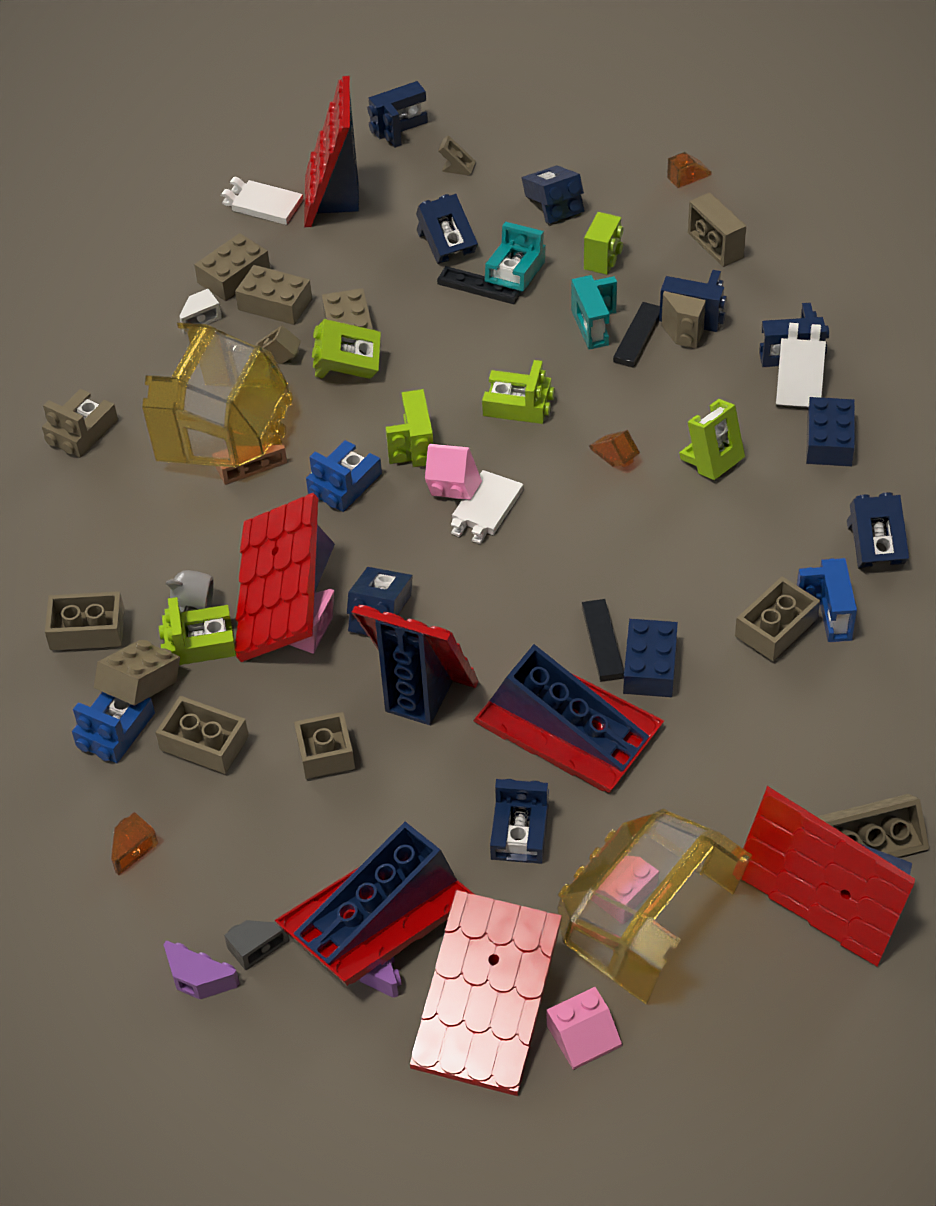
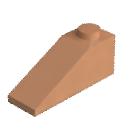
[213,445,287,485]

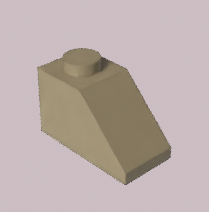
[250,325,301,364]

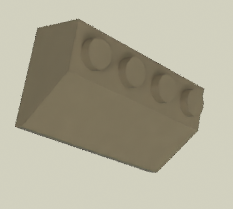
[817,794,929,857]

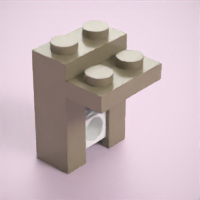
[42,389,118,458]

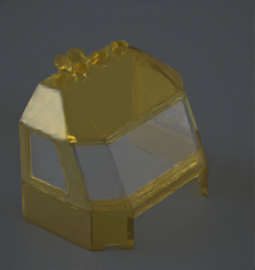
[142,323,293,467]
[557,808,752,1004]

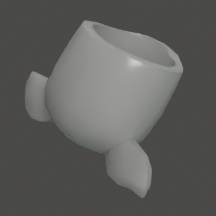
[166,570,214,612]

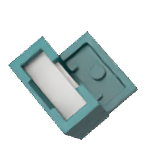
[485,221,546,291]
[571,275,617,350]

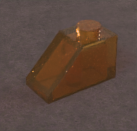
[667,152,712,188]
[589,430,640,467]
[111,812,158,875]

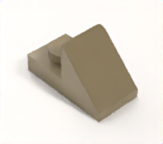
[438,135,476,175]

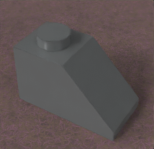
[224,920,289,970]

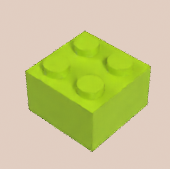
[584,212,624,275]

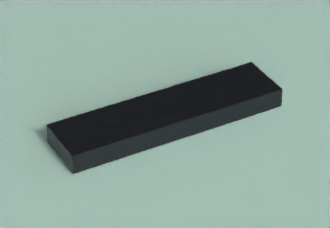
[437,266,522,304]
[613,302,660,367]
[582,599,624,681]

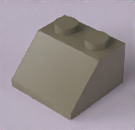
[662,291,706,349]

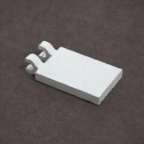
[221,177,303,225]
[776,323,826,407]
[451,470,523,544]

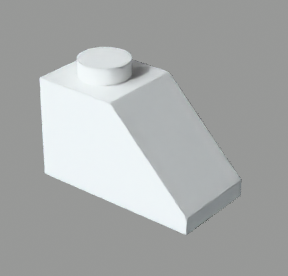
[179,289,222,334]

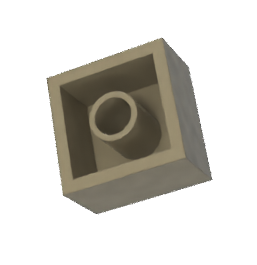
[294,712,355,779]

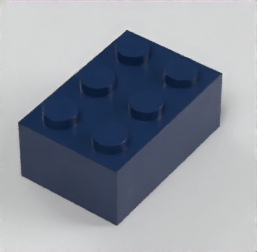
[806,397,855,467]
[623,618,678,698]

